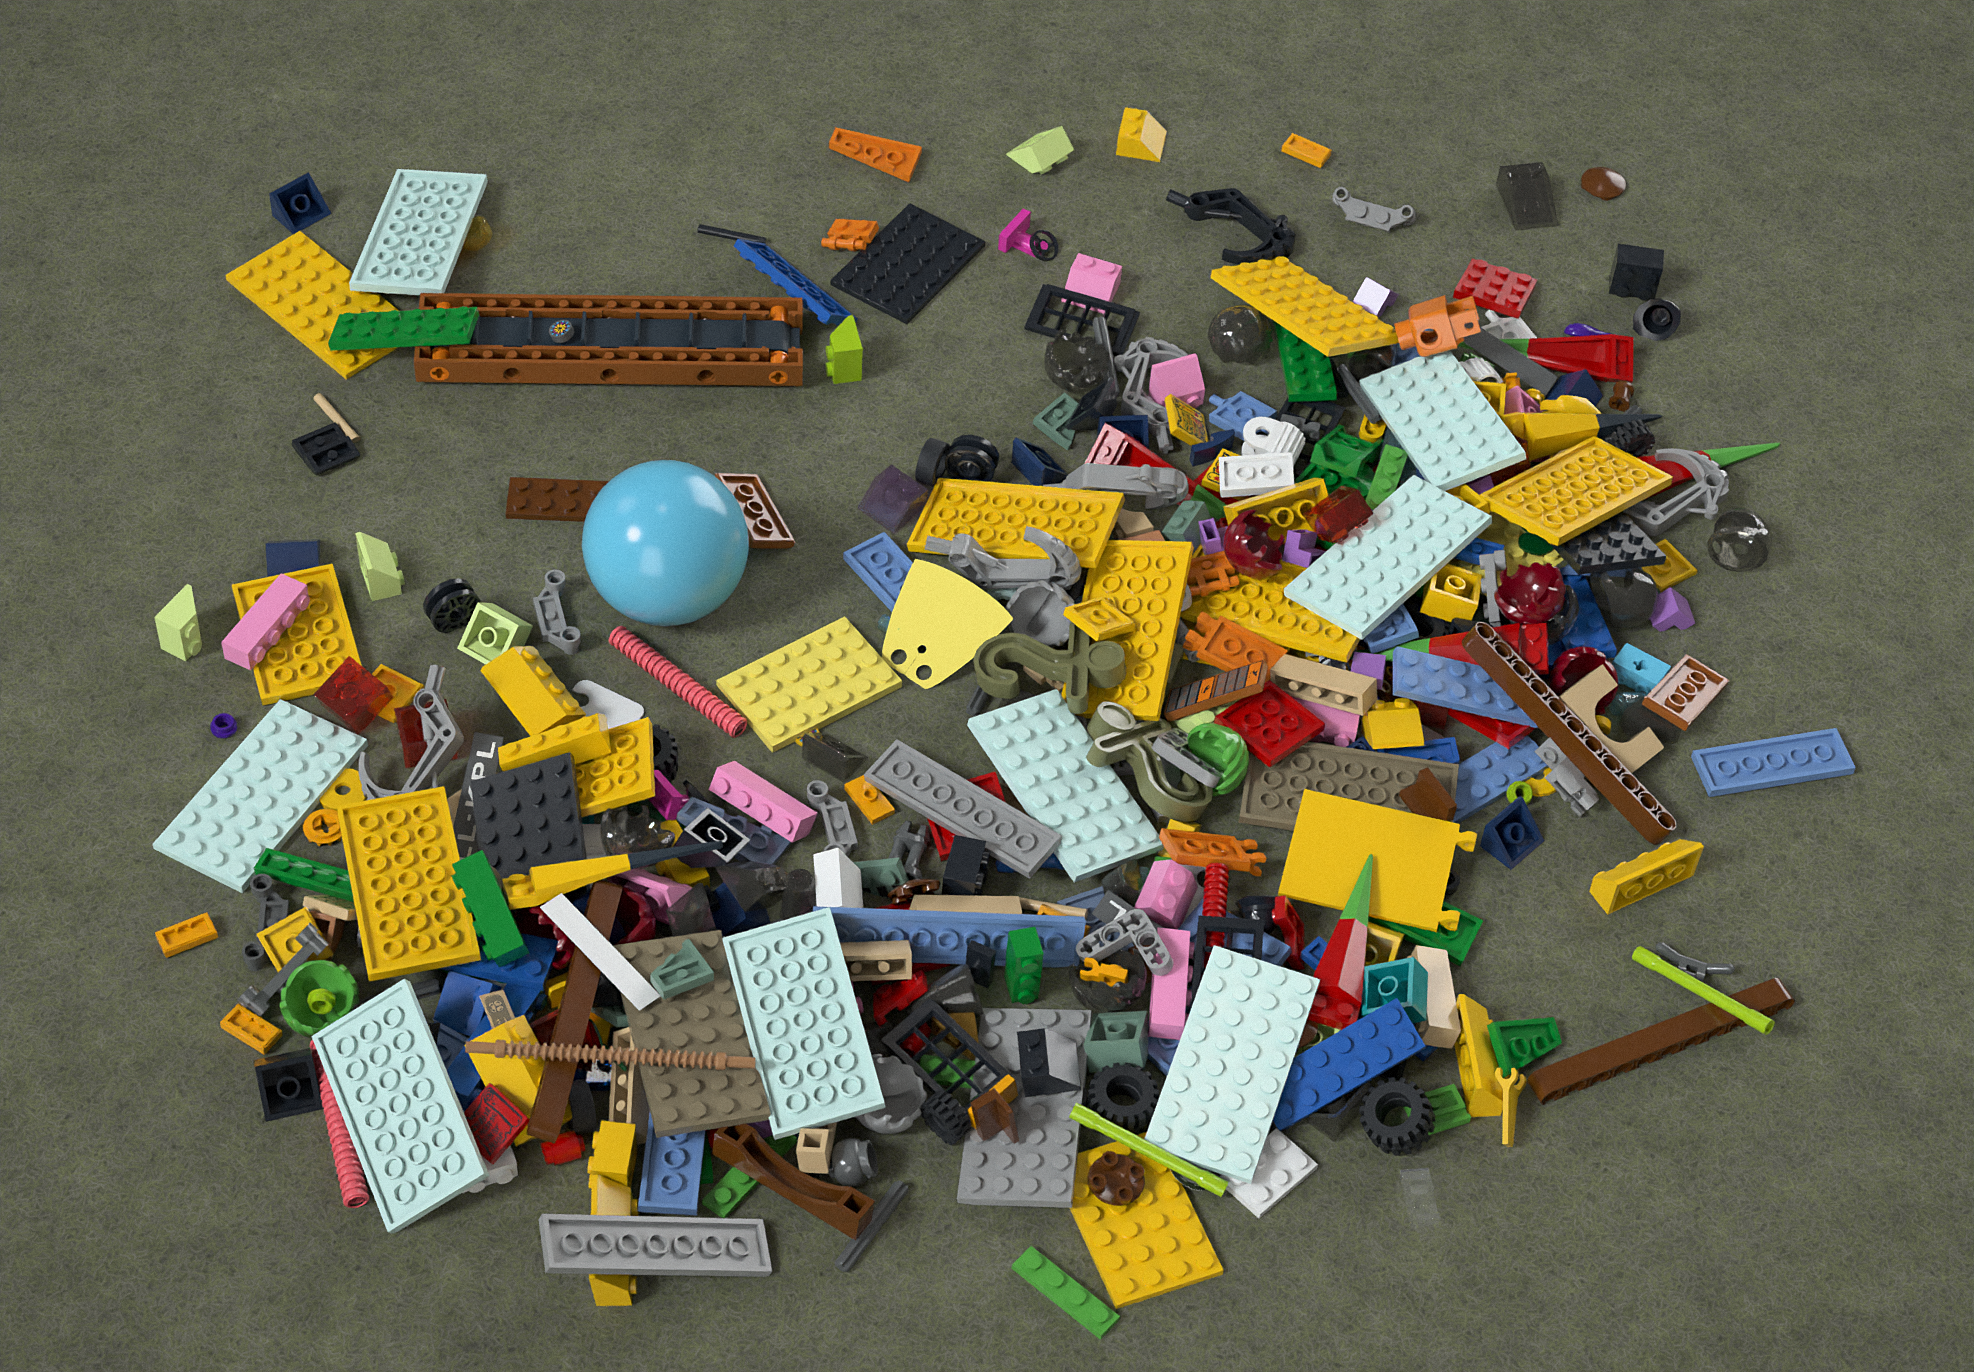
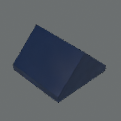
[269,172,332,234]
[1544,369,1603,406]
[1097,415,1149,449]
[1011,437,1068,486]
[266,539,320,577]
[1480,797,1544,870]
[711,875,771,938]

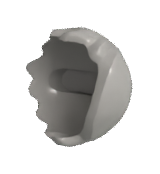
[1005,580,1075,649]
[855,1054,927,1134]

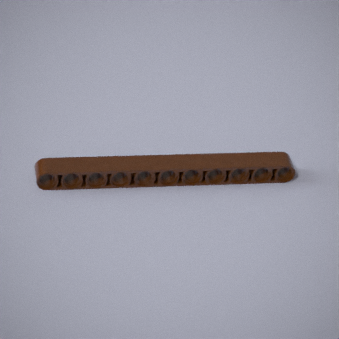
[1462,622,1676,845]
[526,879,622,1143]
[1527,978,1795,1105]

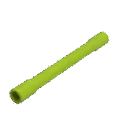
[1632,946,1775,1035]
[1069,1102,1229,1197]

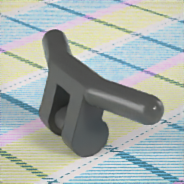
[1656,942,1735,982]

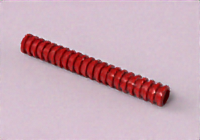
[1202,863,1229,974]

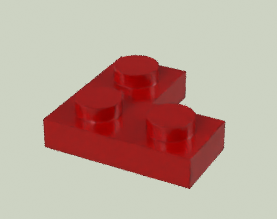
[1272,895,1305,970]

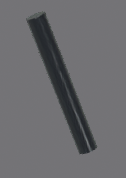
[697,224,767,244]

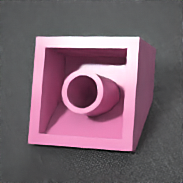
[1061,253,1122,314]
[1148,354,1205,409]
[1134,859,1198,930]

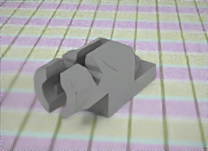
[1534,737,1600,817]

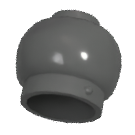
[829,1138,878,1187]

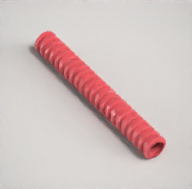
[609,626,747,738]
[309,1039,369,1208]

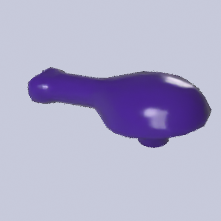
[1564,323,1616,336]

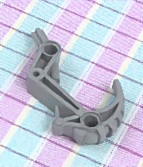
[1114,337,1188,454]
[1623,448,1729,536]
[1043,463,1189,509]
[925,526,1081,590]
[359,665,464,800]

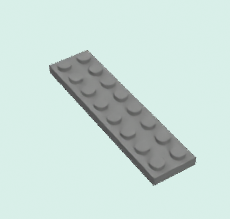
[864,739,1062,879]
[538,1214,772,1277]

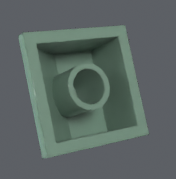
[1161,500,1211,555]
[1084,1011,1148,1072]

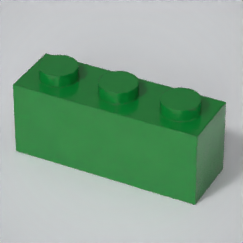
[1004,927,1044,1004]

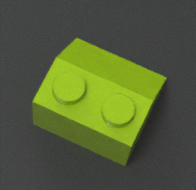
[825,315,863,384]

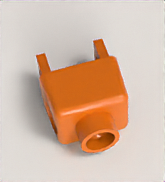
[1394,295,1481,357]

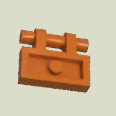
[821,219,879,251]
[1187,551,1239,597]

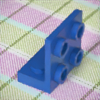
[433,971,502,1036]

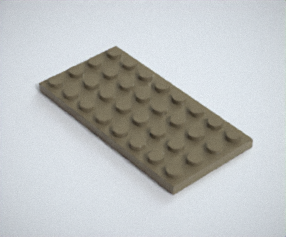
[1239,742,1459,831]
[613,930,771,1138]

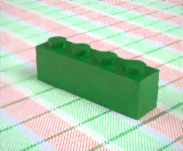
[451,850,530,967]

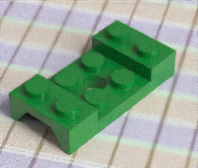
[1310,424,1384,479]

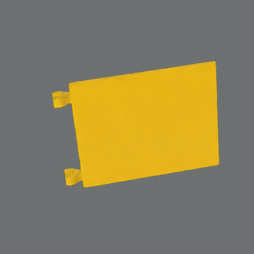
[1278,789,1477,932]

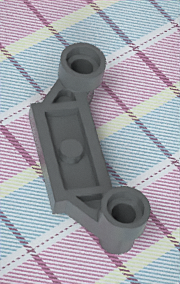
[242,874,290,971]
[237,923,329,1016]

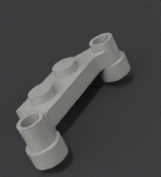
[1332,187,1416,232]
[1479,550,1507,627]
[533,570,581,655]
[807,780,858,857]

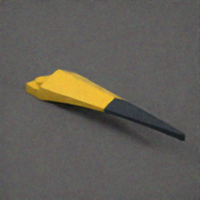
[1499,412,1662,462]
[502,841,723,910]

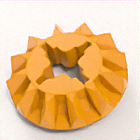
[303,809,342,847]

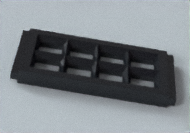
[1024,284,1140,356]
[1266,397,1346,481]
[1190,916,1264,1011]
[881,998,1012,1121]

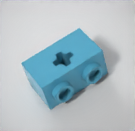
[1612,643,1671,696]

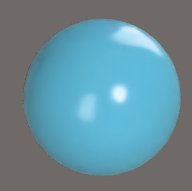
[582,460,749,626]

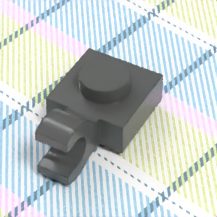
[1280,414,1321,441]

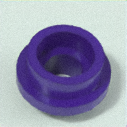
[210,713,237,738]

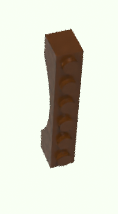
[712,1124,875,1241]

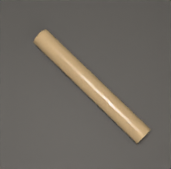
[314,393,361,444]
[1019,897,1088,920]

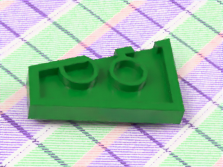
[1487,1017,1562,1078]

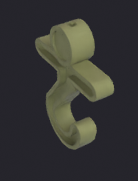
[973,622,1127,714]
[1086,701,1213,822]

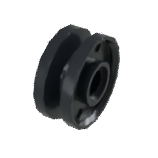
[945,435,1000,482]
[423,578,481,634]

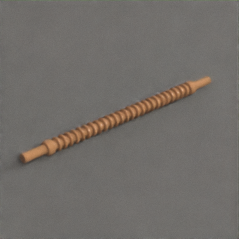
[465,1040,756,1070]

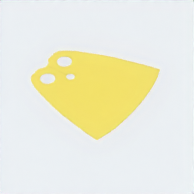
[882,559,1013,689]

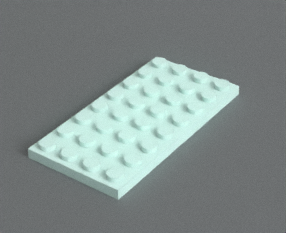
[349,169,488,295]
[1359,350,1526,491]
[1284,475,1492,640]
[967,689,1164,882]
[153,699,368,893]
[722,907,886,1140]
[1145,945,1320,1184]
[312,979,489,1234]

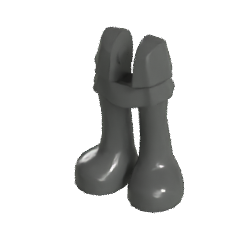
[888,820,930,881]

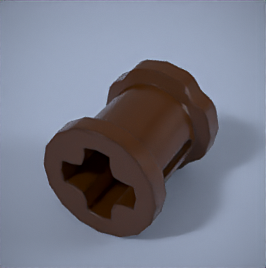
[1608,381,1635,412]

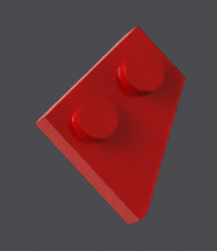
[873,970,928,1026]

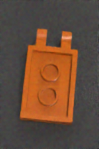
[1183,612,1288,683]
[1159,828,1267,877]

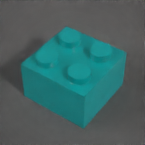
[1362,957,1428,1023]

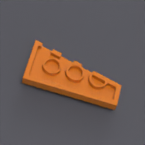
[829,127,922,182]

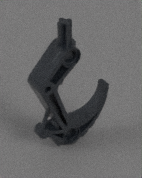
[1166,188,1296,265]

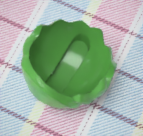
[1187,723,1249,796]
[279,960,360,1038]

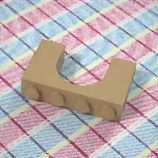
[1558,664,1664,773]

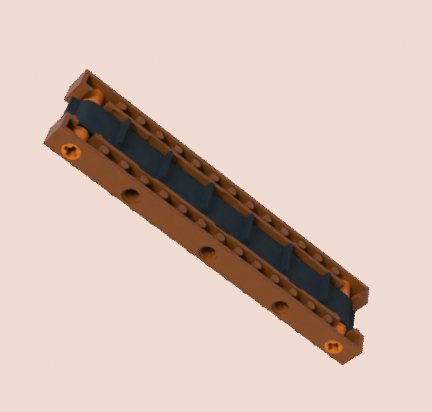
[414,293,803,386]

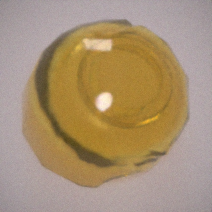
[462,216,492,251]

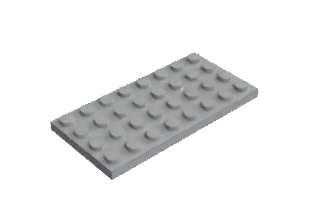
[957,1008,1092,1208]

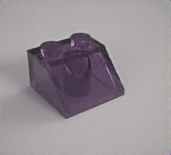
[858,464,928,534]

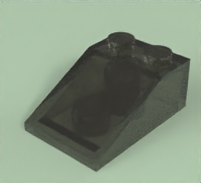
[1496,162,1558,231]

